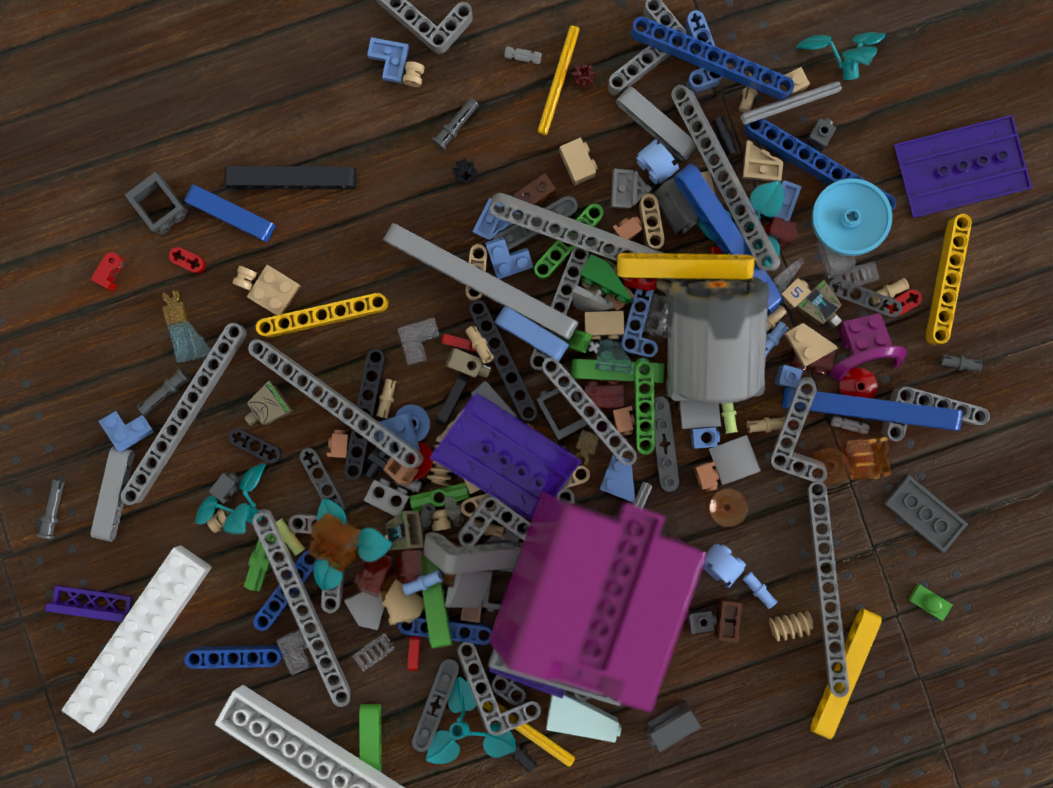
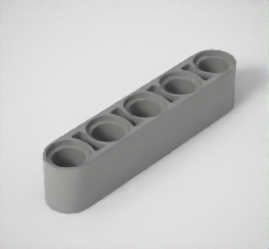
[615,86,697,162]
[91,446,135,542]

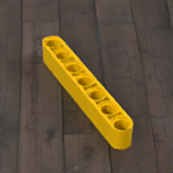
[926,214,972,345]
[617,253,755,279]
[256,293,388,337]
[810,608,882,739]

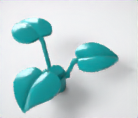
[796,32,886,80]
[698,180,784,267]
[195,463,266,534]
[314,498,392,590]
[426,677,516,764]

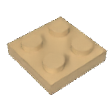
[247,265,301,315]

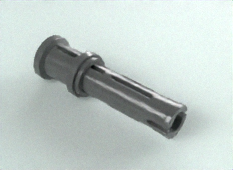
[432,98,479,150]
[137,368,191,415]
[36,479,65,539]

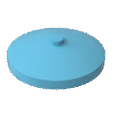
[811,179,892,256]

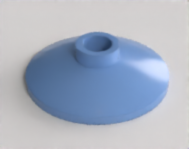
[395,405,430,442]

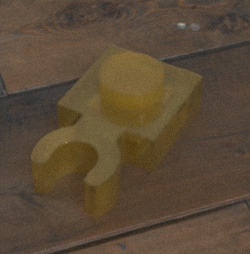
[162,290,188,326]
[575,429,599,465]

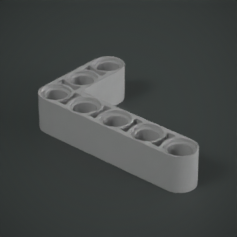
[376,0,473,54]
[608,0,686,95]
[771,377,827,483]
[881,387,990,441]
[458,496,530,547]
[288,514,348,613]
[423,533,523,574]
[457,642,541,735]

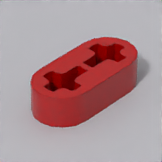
[169,247,206,274]
[621,277,658,291]
[885,290,922,316]
[441,334,476,352]
[407,635,421,671]

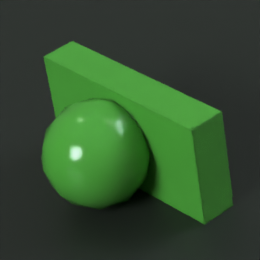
[558,330,592,353]
[908,584,953,621]

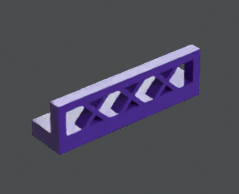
[45,585,133,622]

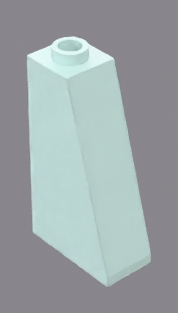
[546,692,621,743]

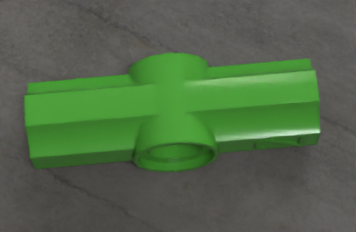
[409,482,470,511]
[244,534,276,591]

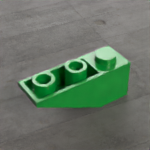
[580,254,634,305]

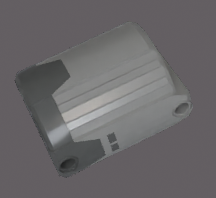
[666,277,770,403]

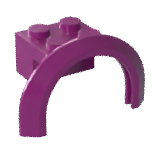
[829,313,907,381]

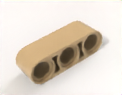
[639,194,664,251]
[466,244,488,301]

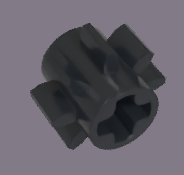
[452,158,477,184]

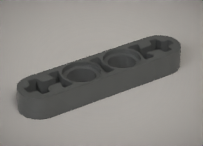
[829,278,902,317]
[300,448,346,511]

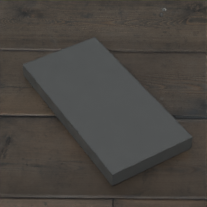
[883,474,968,553]

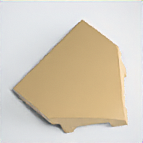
[382,579,424,625]

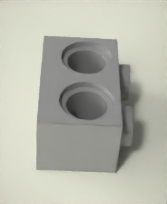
[364,478,410,516]

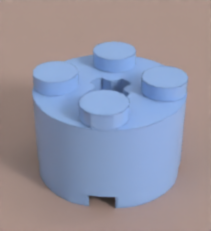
[637,139,679,185]
[702,544,746,588]

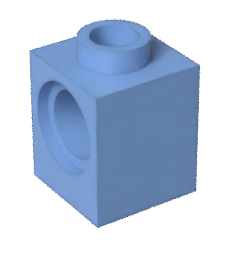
[774,365,803,389]
[690,427,720,449]

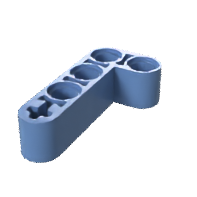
[685,10,723,93]
[620,280,658,358]
[494,306,569,362]

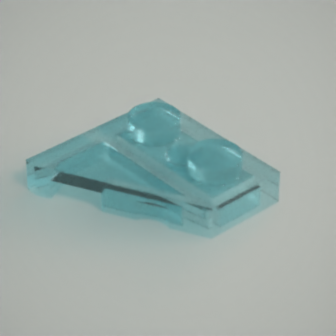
[168,321,211,363]
[595,339,634,374]

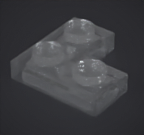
[397,318,440,365]
[276,623,321,675]

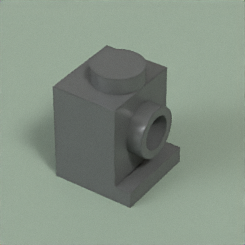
[805,118,836,151]
[208,472,240,504]
[686,609,717,634]

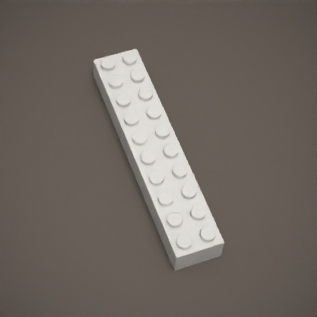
[61,545,212,733]
[215,685,405,788]

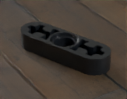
[436,373,470,427]
[229,429,282,463]

